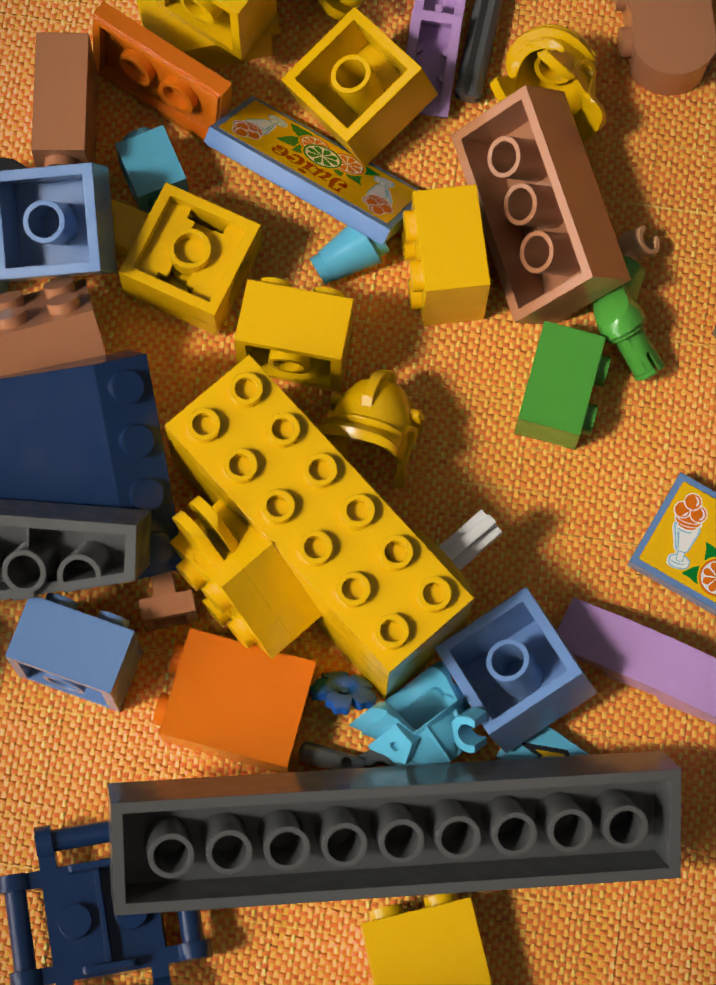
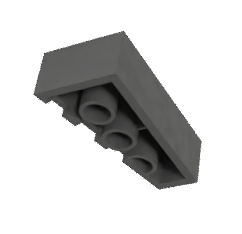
[0,499,151,601]

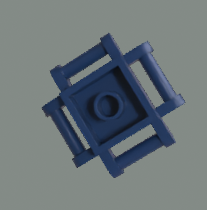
[0,820,213,985]

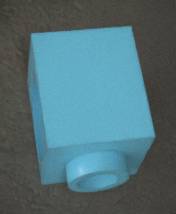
[115,125,189,213]

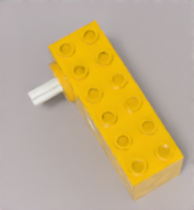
[165,355,503,700]

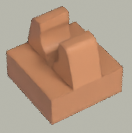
[138,571,199,632]

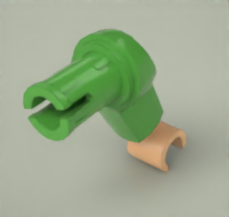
[593,225,665,381]

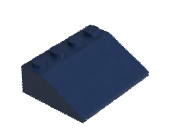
[0,350,182,580]

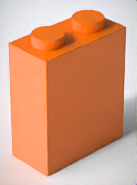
[153,628,317,773]

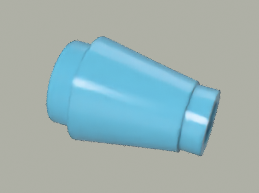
[310,225,390,285]

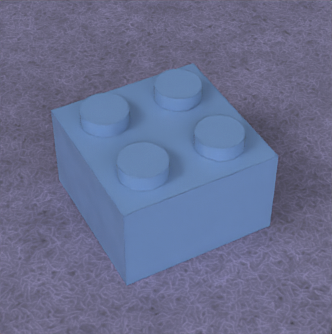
[0,162,117,282]
[435,587,598,753]
[5,592,143,713]

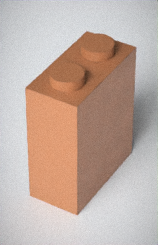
[31,32,98,167]

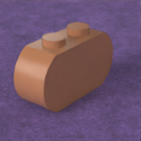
[612,0,716,96]

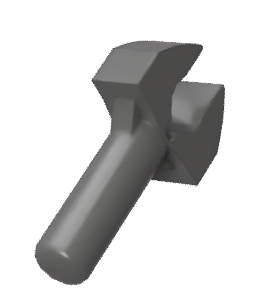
[298,741,397,770]

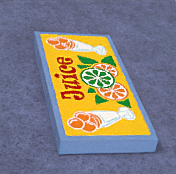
[204,95,418,245]
[627,472,716,616]

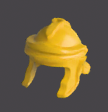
[490,24,607,143]
[317,370,425,489]

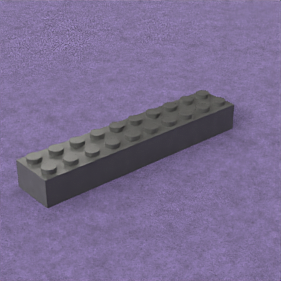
[107,750,681,916]

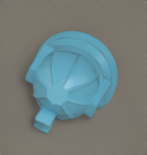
[349,661,487,766]

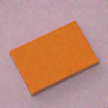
[93,1,233,144]

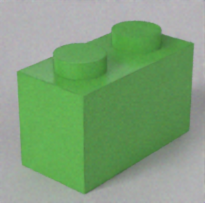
[514,321,611,450]

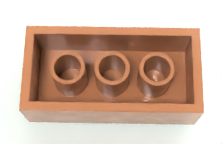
[451,85,631,324]
[0,277,106,376]

